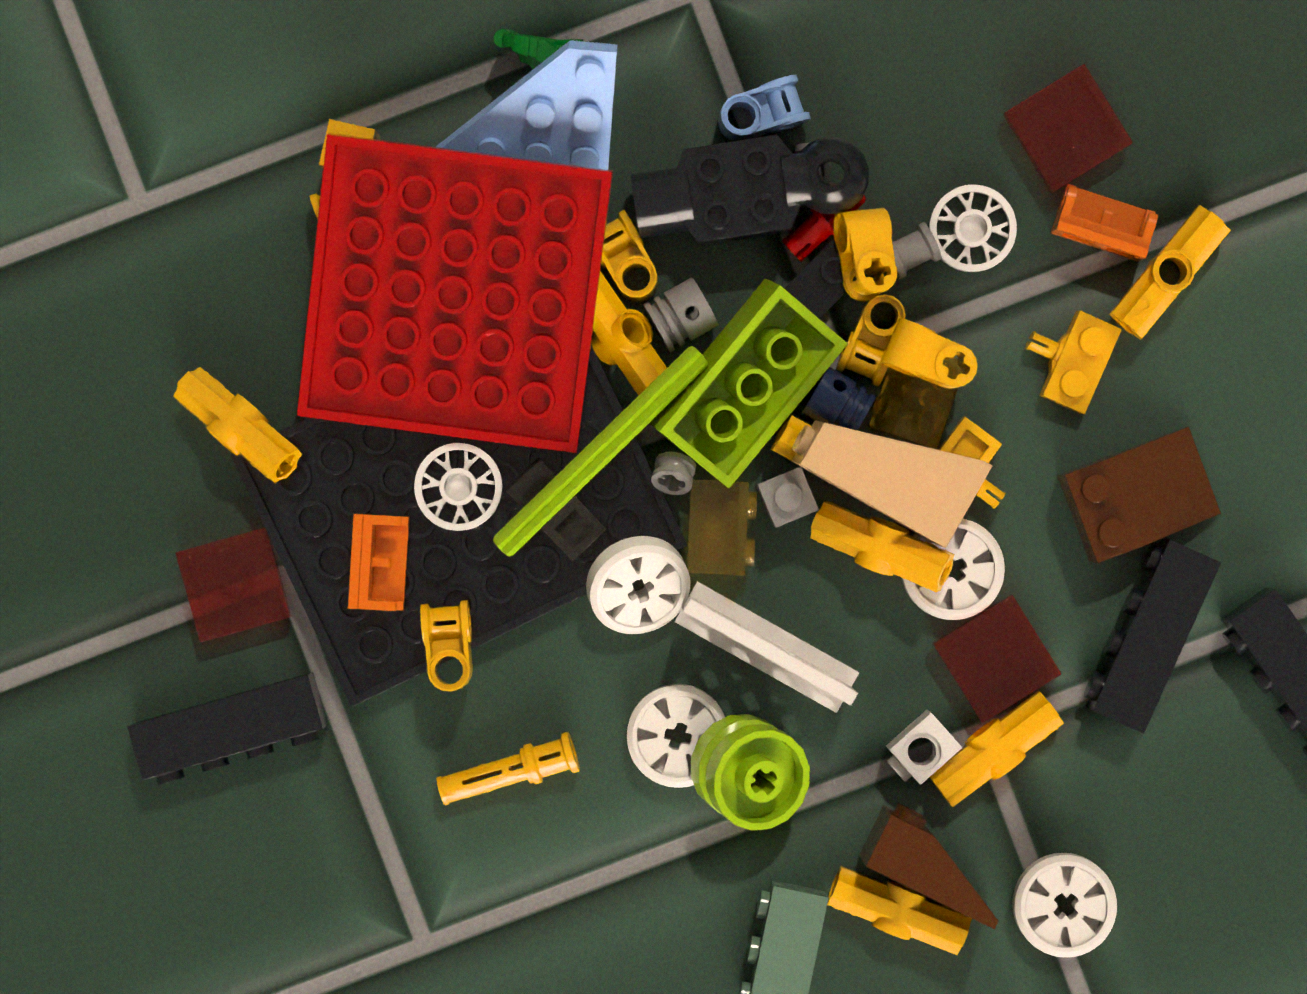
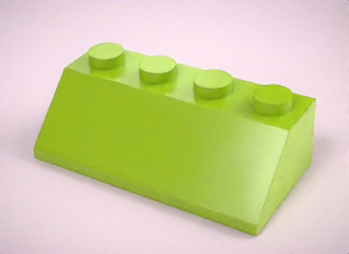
[649,278,848,489]

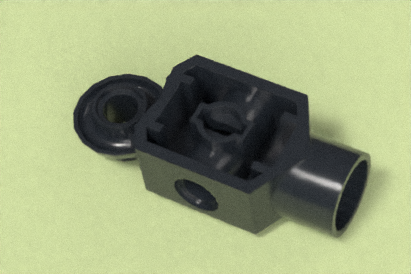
[631,135,869,247]

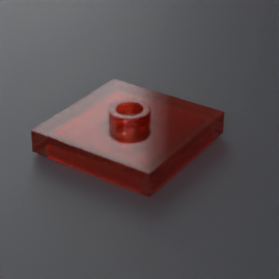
[1003,64,1133,193]
[175,528,292,642]
[932,594,1061,723]

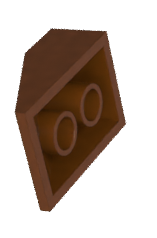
[1057,427,1221,563]
[859,803,999,930]

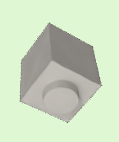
[756,467,819,528]

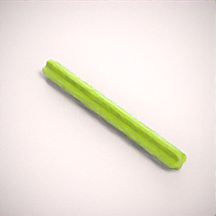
[493,346,708,557]

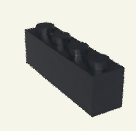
[1084,539,1221,734]
[1221,588,1307,756]
[127,672,328,785]

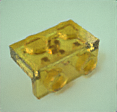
[869,357,963,449]
[687,480,757,576]

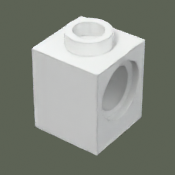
[886,710,962,785]

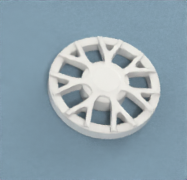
[929,185,1017,272]
[414,443,503,531]

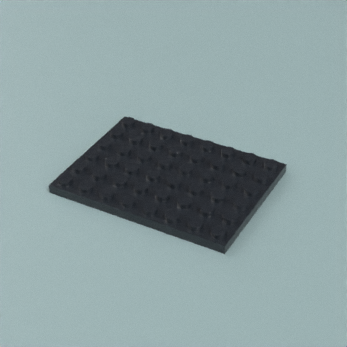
[231,345,688,707]

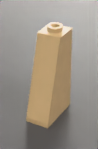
[792,420,992,548]

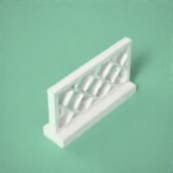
[674,581,859,713]

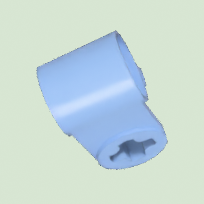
[718,74,811,141]

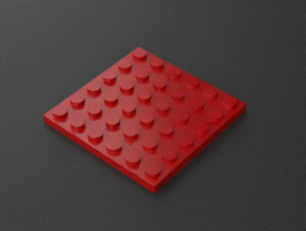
[297,133,613,453]

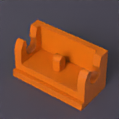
[1050,184,1158,262]
[348,514,410,611]

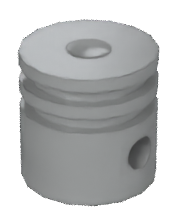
[643,277,719,353]

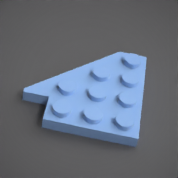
[436,40,617,170]

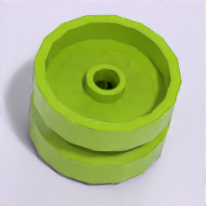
[691,714,810,831]

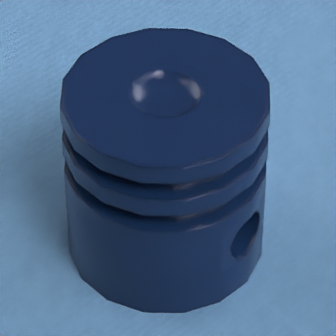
[801,367,877,430]

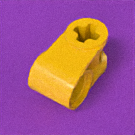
[833,208,897,302]
[601,210,658,302]
[835,294,906,387]
[881,318,978,389]
[420,600,473,692]

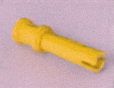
[436,732,580,806]

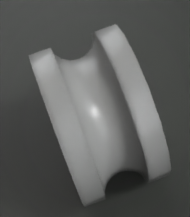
[651,452,696,495]

